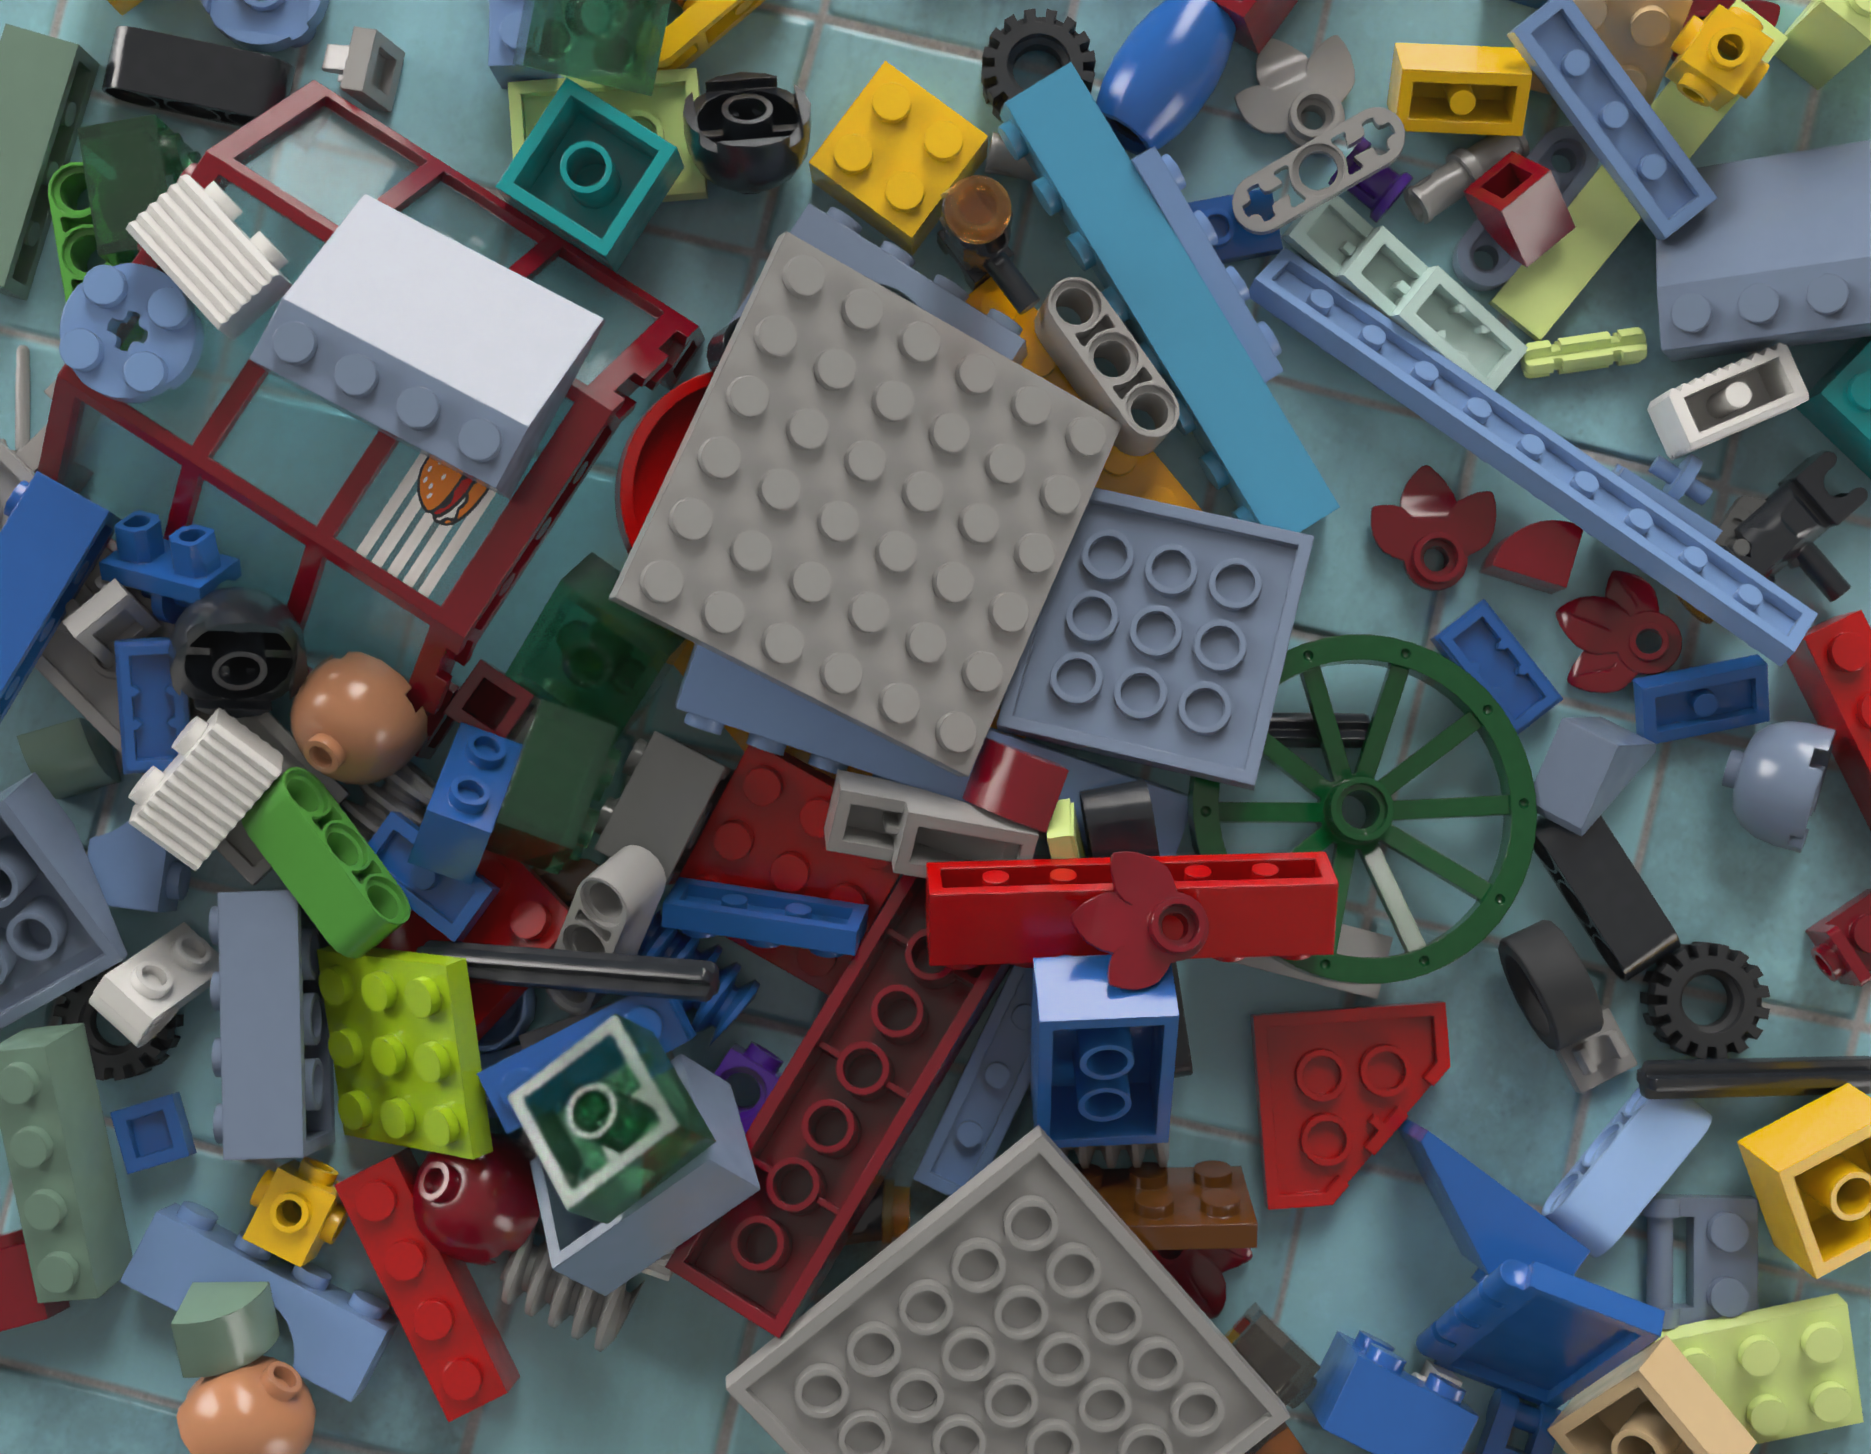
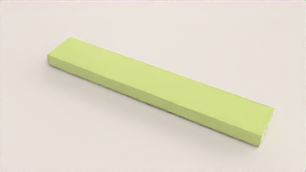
[1488,0,1788,341]

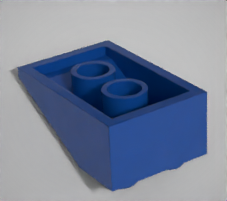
[1398,1118,1591,1284]

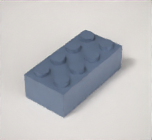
[209,889,335,1160]

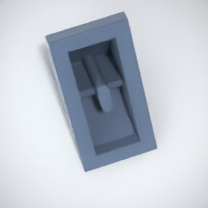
[1534,717,1656,837]

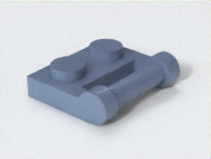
[1640,1194,1758,1329]

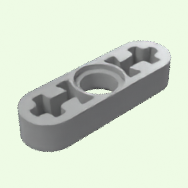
[1232,107,1405,235]

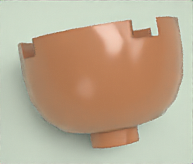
[290,651,427,785]
[176,1355,316,1454]

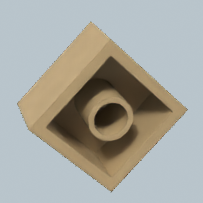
[1547,1335,1757,1454]

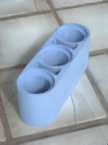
[1541,1087,1712,1258]

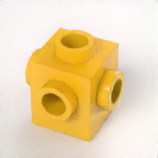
[1664,4,1774,111]
[242,1157,349,1268]

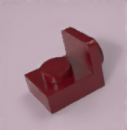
[1805,889,1871,987]

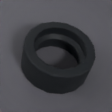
[1498,920,1604,1051]

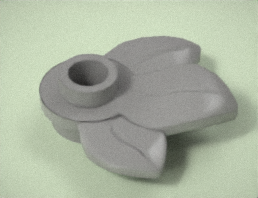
[1234,35,1355,148]

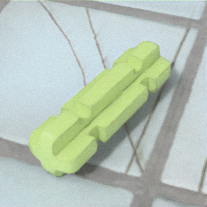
[1520,327,1647,379]

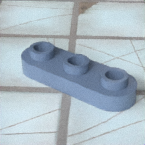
[1452,126,1599,291]

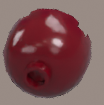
[412,1133,540,1266]

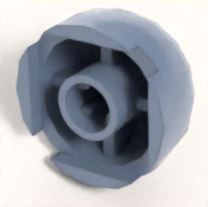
[1722,721,1836,853]

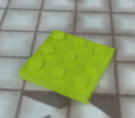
[317,945,493,1160]

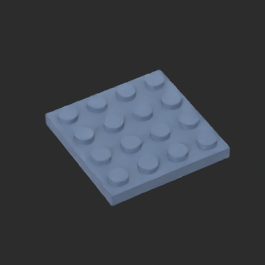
[997,488,1314,791]

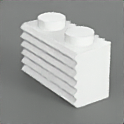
[126,174,292,341]
[1647,343,1809,460]
[128,708,283,871]

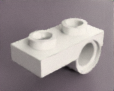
[89,922,219,1048]

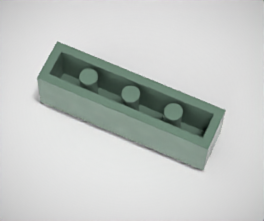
[0,24,100,301]
[0,1023,133,1303]

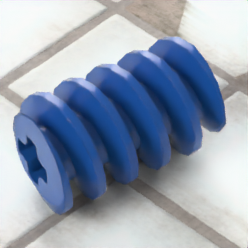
[637,910,760,1046]

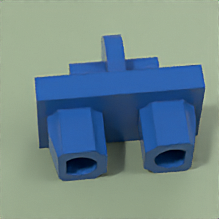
[99,510,242,624]

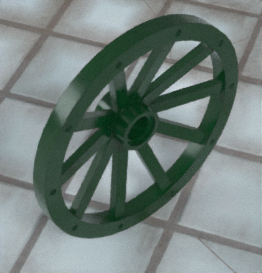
[1188,634,1537,985]

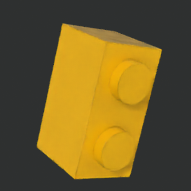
[1387,43,1532,136]

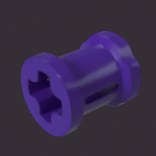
[1328,138,1413,223]

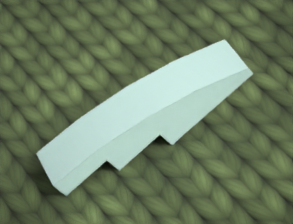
[1281,186,1528,391]

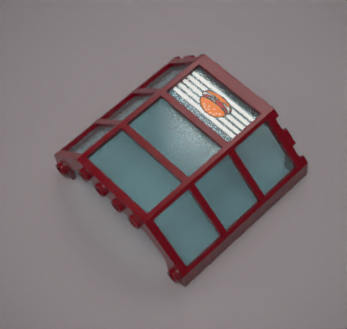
[38,80,705,759]

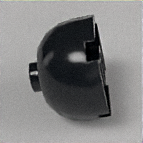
[683,72,811,194]
[168,586,308,718]

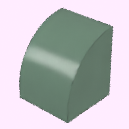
[17,718,122,800]
[171,1281,280,1378]

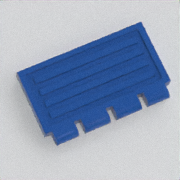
[1416,1259,1665,1409]

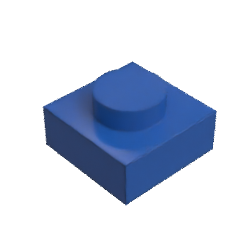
[110,1092,197,1175]

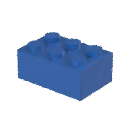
[1030,954,1179,1148]

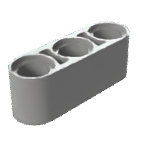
[1034,277,1180,456]
[546,845,666,1015]

